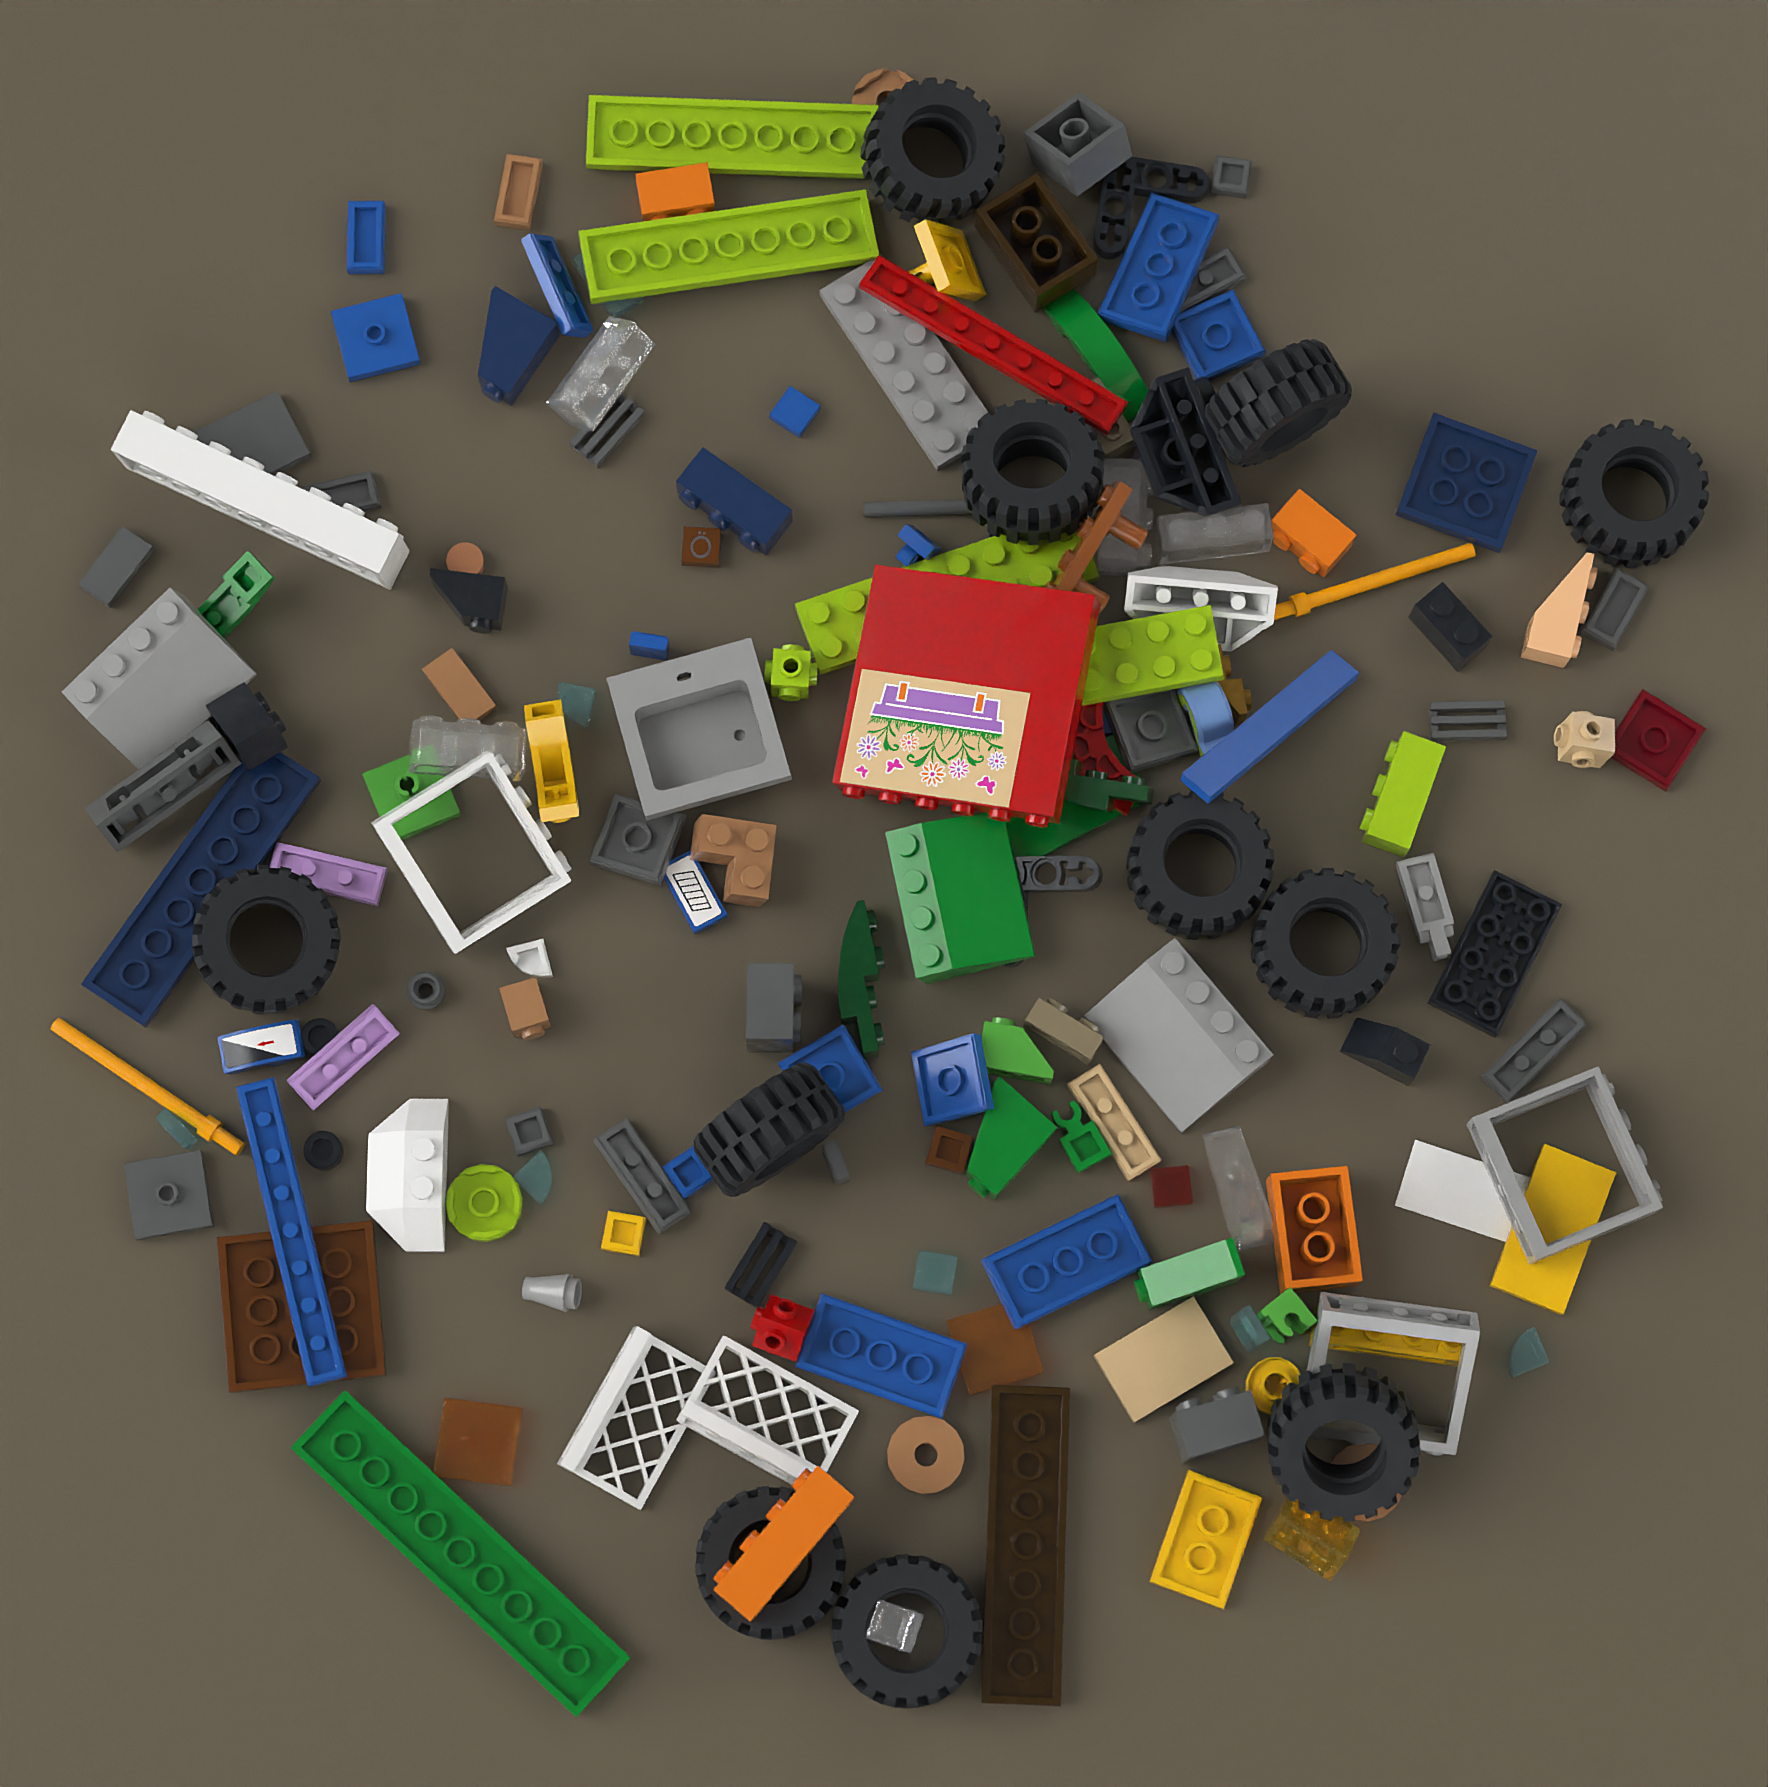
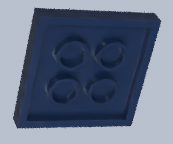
[1395,413,1538,553]

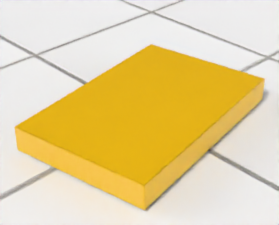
[1149,1470,1263,1610]

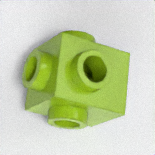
[764,644,818,701]

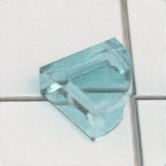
[558,682,596,727]
[156,1108,198,1150]
[513,1150,552,1206]
[1509,1327,1550,1378]

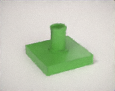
[362,745,461,840]

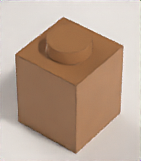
[499,977,551,1040]

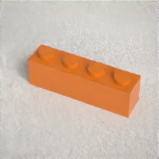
[713,1466,854,1622]

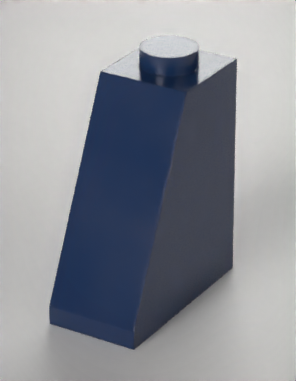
[478,286,560,406]

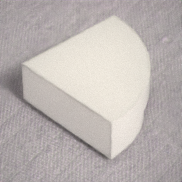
[506,939,553,978]

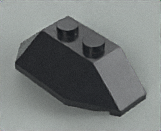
[1129,367,1242,517]

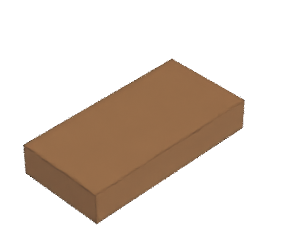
[494,154,543,231]
[422,648,497,730]

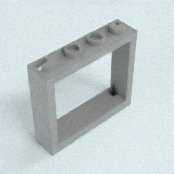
[1466,1066,1663,1265]
[1307,1292,1480,1456]

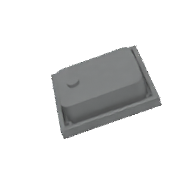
[606,637,792,821]

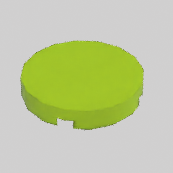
[445,1164,523,1242]

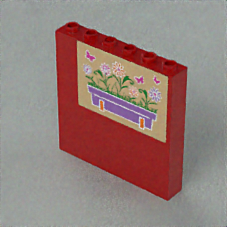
[832,565,1100,828]

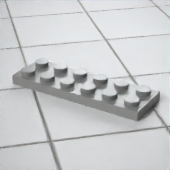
[820,254,988,471]

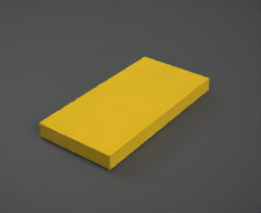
[1489,1143,1616,1315]

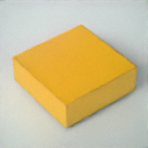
[601,1211,646,1257]

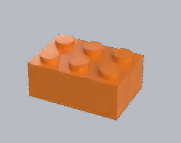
[1266,1166,1363,1294]

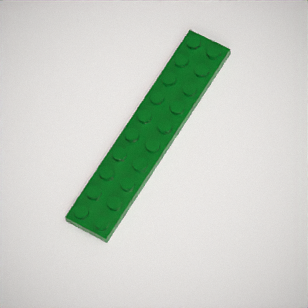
[290,1390,631,1718]

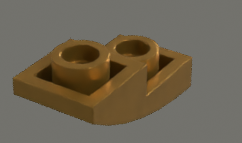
[1218,644,1252,724]

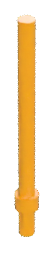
[1274,543,1475,620]
[51,1017,245,1156]

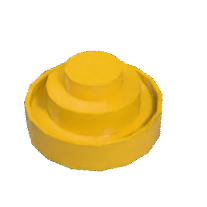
[1245,1357,1300,1415]

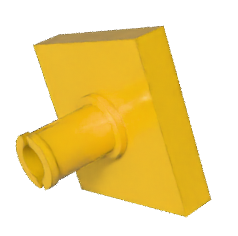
[909,219,987,301]

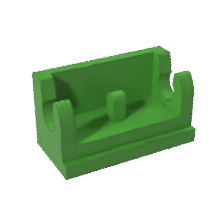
[1251,1287,1318,1344]

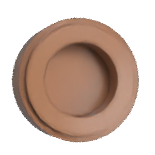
[446,542,485,574]

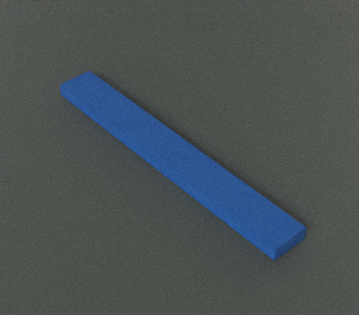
[236,1077,348,1387]

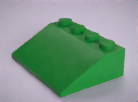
[885,813,1036,984]

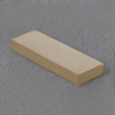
[1067,1064,1162,1182]

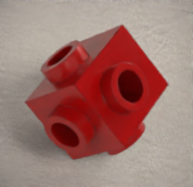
[750,1294,814,1362]

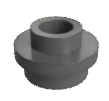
[407,971,445,1010]

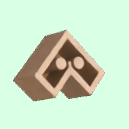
[690,814,777,908]

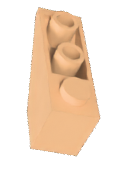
[1521,552,1597,668]

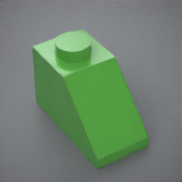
[981,1017,1054,1085]

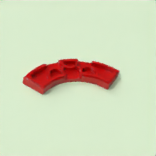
[1073,702,1136,817]

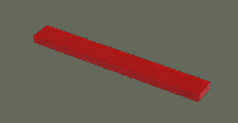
[859,255,1128,436]

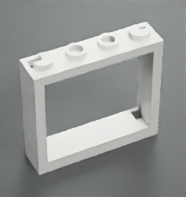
[371,750,571,954]

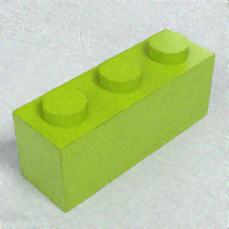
[1359,731,1446,857]

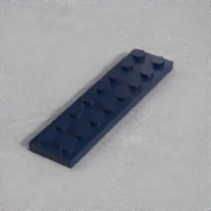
[81,752,321,1028]

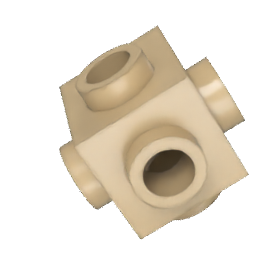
[1554,711,1615,768]

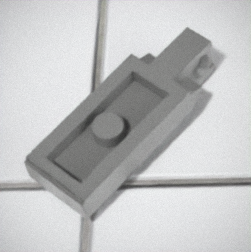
[1395,853,1454,961]

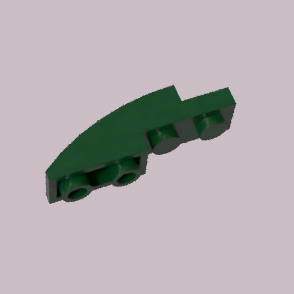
[1064,753,1154,814]
[838,900,885,1059]

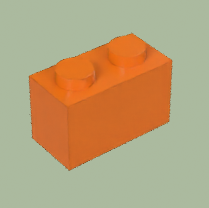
[635,162,715,221]
[1267,488,1356,578]

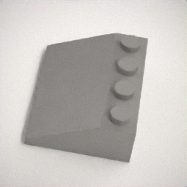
[62,587,257,769]
[1084,938,1273,1133]

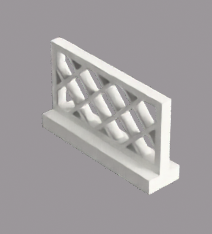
[557,1326,716,1510]
[676,1335,859,1485]

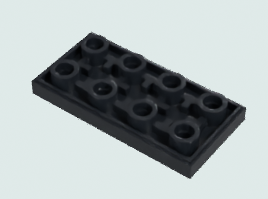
[1427,870,1562,1038]

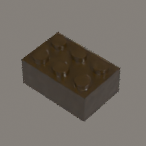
[975,173,1098,312]

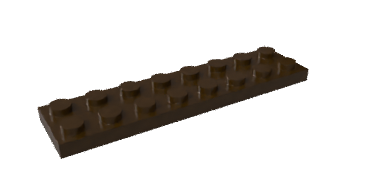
[981,1385,1070,1706]

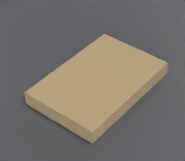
[1094,1296,1234,1423]

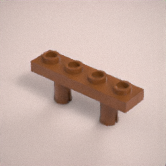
[1043,481,1148,614]

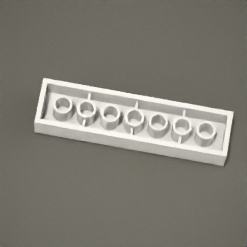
[110,410,410,590]

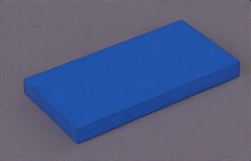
[1098,193,1220,342]
[981,1194,1153,1330]
[795,1293,968,1419]

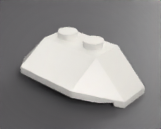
[1124,566,1278,652]
[366,1099,449,1252]

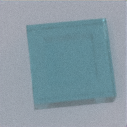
[913,1250,957,1296]

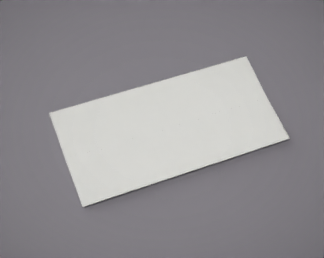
[1395,1140,1530,1242]

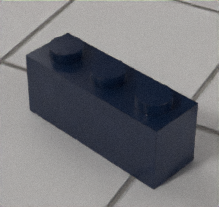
[676,447,793,555]

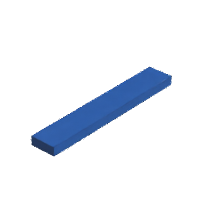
[1180,650,1359,804]

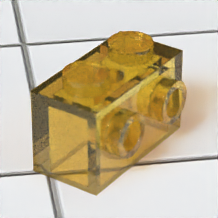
[1263,1498,1361,1582]

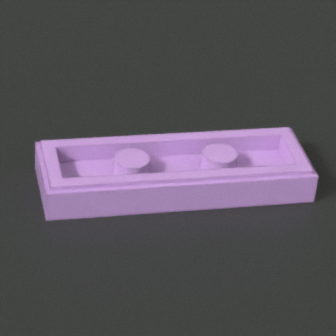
[270,842,388,906]
[286,1004,400,1111]

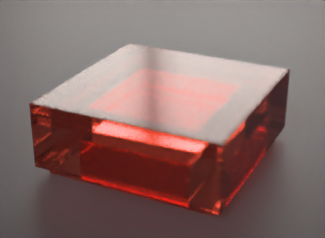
[1149,1165,1193,1208]

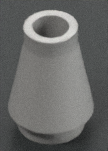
[522,1274,582,1312]

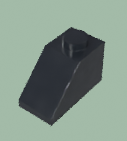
[430,568,508,634]
[1339,1017,1431,1086]

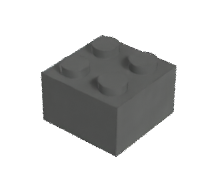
[1024,92,1132,197]
[746,962,802,1053]
[1169,1386,1265,1463]

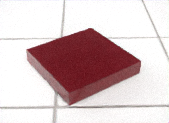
[1611,689,1707,792]

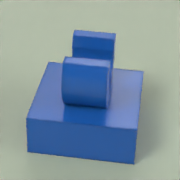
[895,524,941,567]

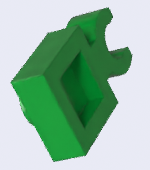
[1051,1101,1112,1174]

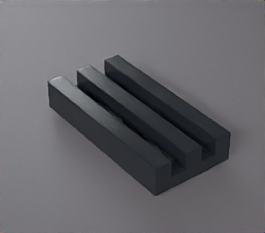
[724,1222,797,1308]

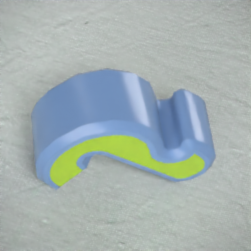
[1177,681,1234,758]

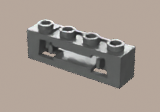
[84,720,241,853]

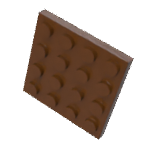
[217,1220,387,1393]

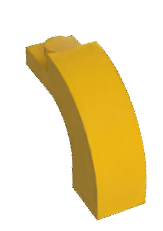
[524,699,579,823]

